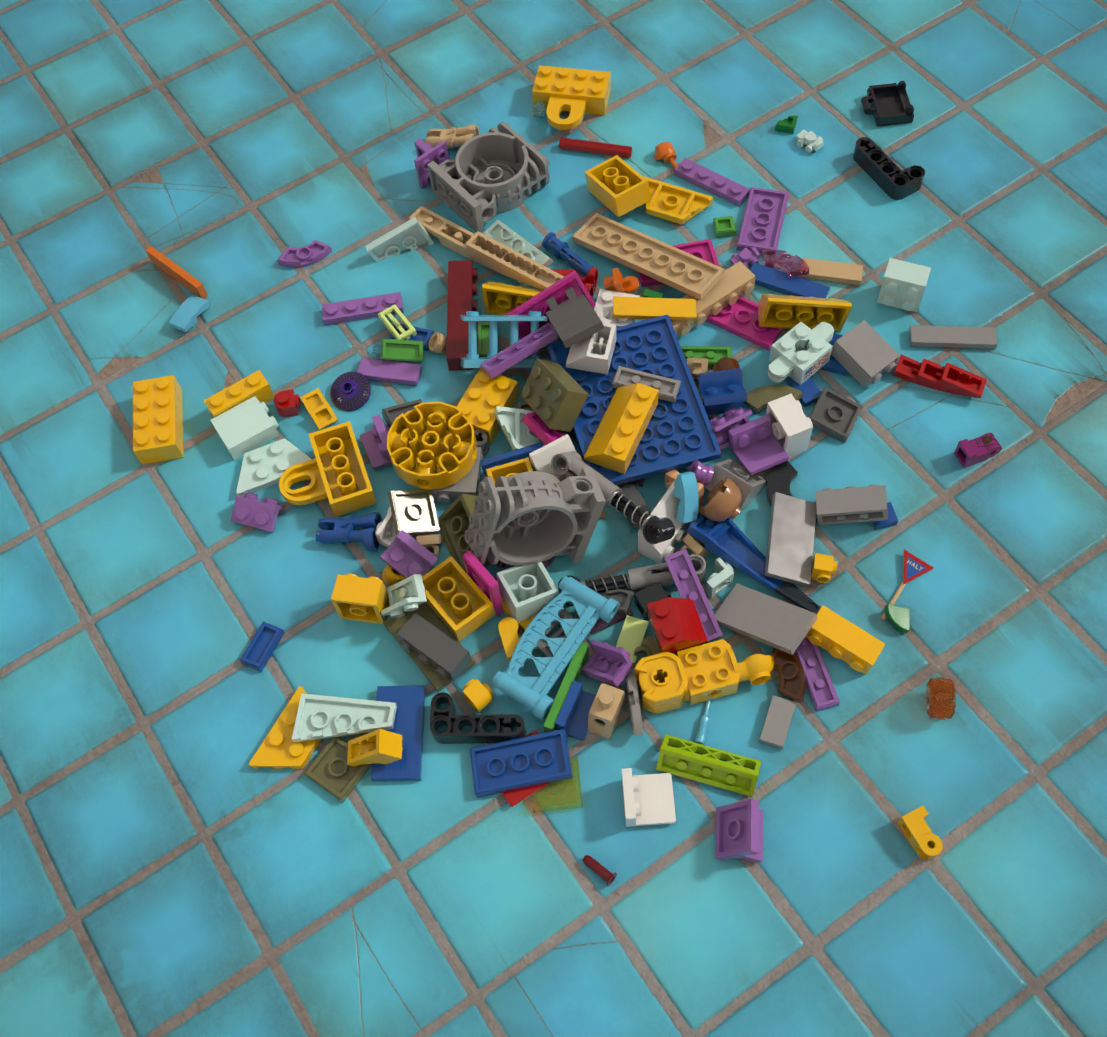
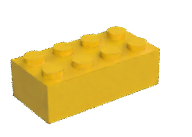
[133,375,184,465]

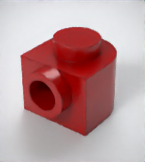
[273,389,301,417]

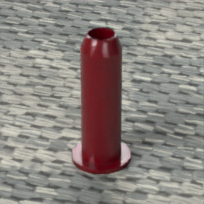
[582,855,617,886]

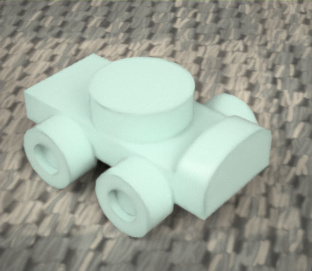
[796,130,824,153]

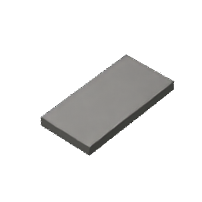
[764,492,817,587]
[714,584,817,655]

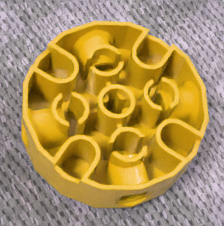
[387,402,477,490]

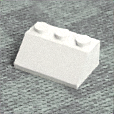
[638,481,698,564]

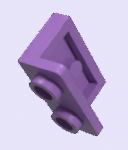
[231,492,284,532]
[581,640,634,687]

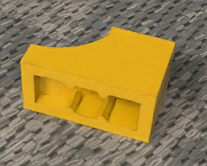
[347,729,403,767]

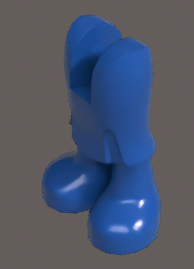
[316,512,382,552]

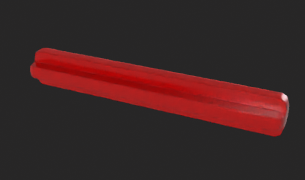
[559,137,632,158]

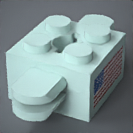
[767,322,834,385]

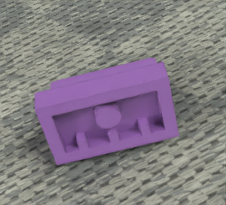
[728,414,789,475]

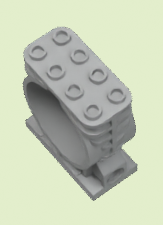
[427,122,550,233]
[465,467,606,566]

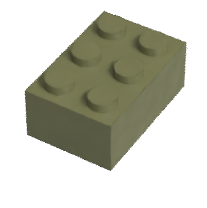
[520,358,589,432]

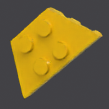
[644,177,713,225]
[248,686,322,769]

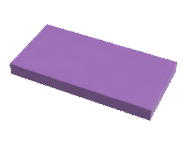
[736,187,789,256]

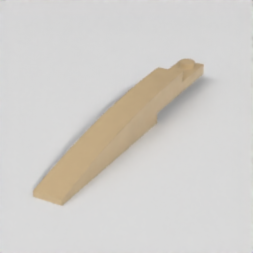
[409,206,564,290]

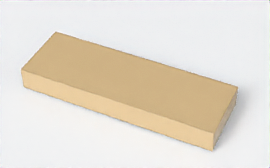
[800,258,863,285]

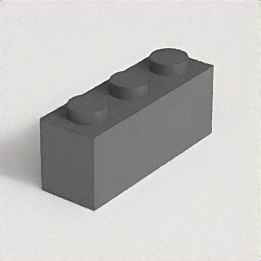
[397,612,472,682]

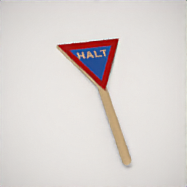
[881,550,934,620]

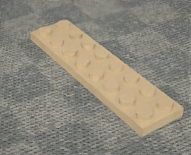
[572,213,725,300]

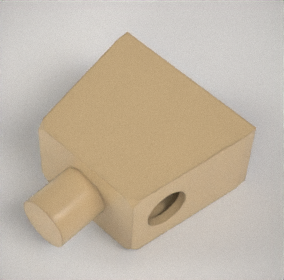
[587,683,627,740]

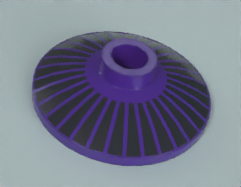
[330,372,371,411]

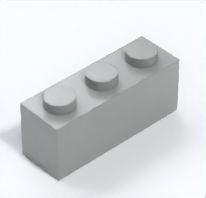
[816,484,888,525]

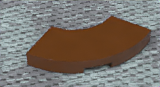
[770,648,806,704]

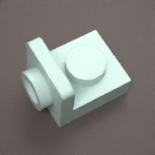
[706,557,734,598]

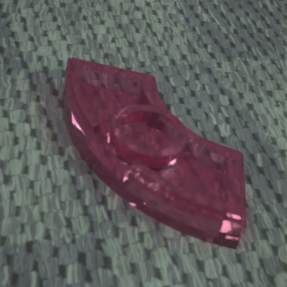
[762,250,809,277]

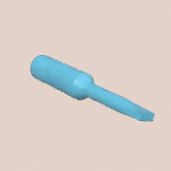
[695,699,711,745]

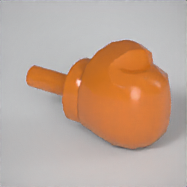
[654,142,678,169]

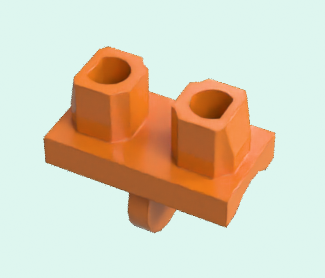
[603,268,639,294]

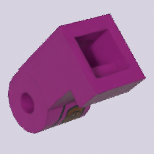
[954,433,1002,468]

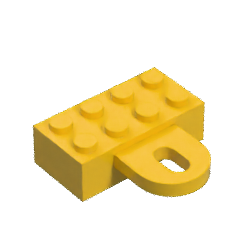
[532,65,611,130]
[279,421,377,517]

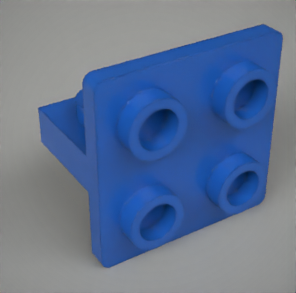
[698,368,747,415]

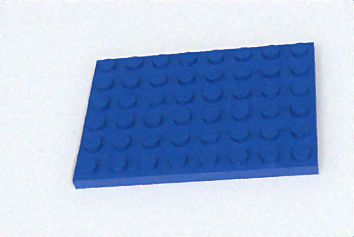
[547,314,722,485]

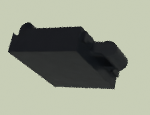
[861,81,914,127]

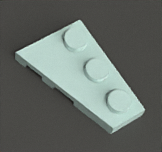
[365,217,435,262]

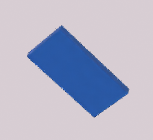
[371,685,426,781]
[470,729,573,798]

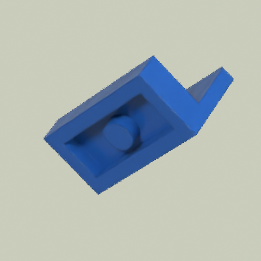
[555,680,596,741]

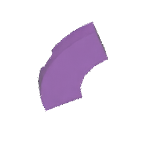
[277,240,332,268]

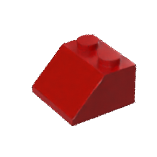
[647,597,708,654]

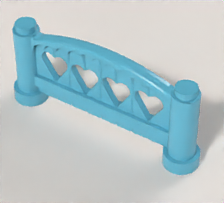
[492,576,620,721]

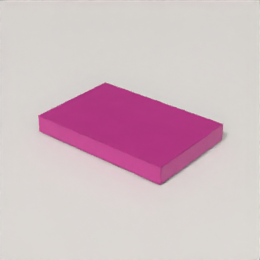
[463,550,504,617]

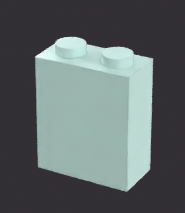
[210,396,279,461]

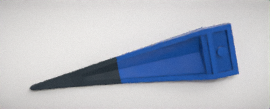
[687,515,821,614]

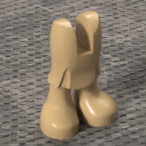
[425,124,480,149]

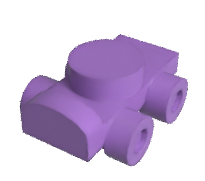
[730,247,760,268]

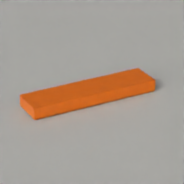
[145,246,207,299]

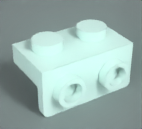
[381,574,427,618]

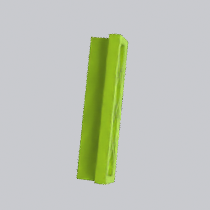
[656,734,761,797]

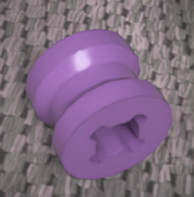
[688,460,714,487]

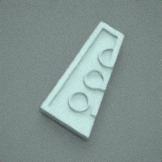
[484,220,553,287]
[291,693,397,743]

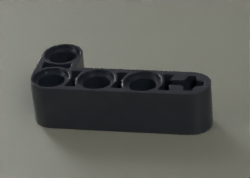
[853,137,925,200]
[430,692,526,744]

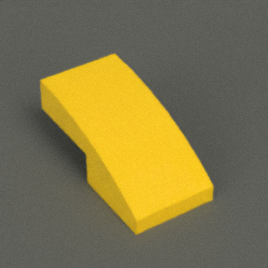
[300,388,338,430]

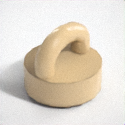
[428,332,447,354]

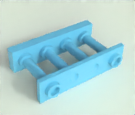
[461,311,547,368]

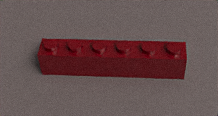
[446,260,478,371]

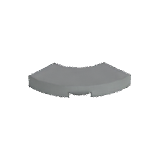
[625,670,643,735]

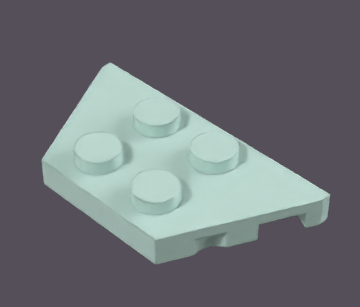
[494,406,568,450]
[236,438,312,496]

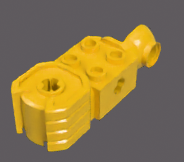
[634,639,775,714]

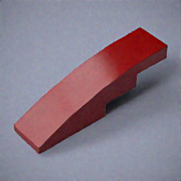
[892,354,987,398]

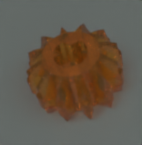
[926,677,956,720]

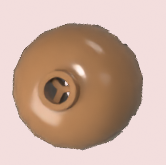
[698,477,742,522]

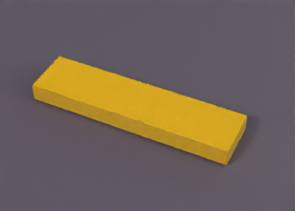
[613,296,697,321]

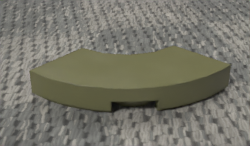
[743,385,803,413]

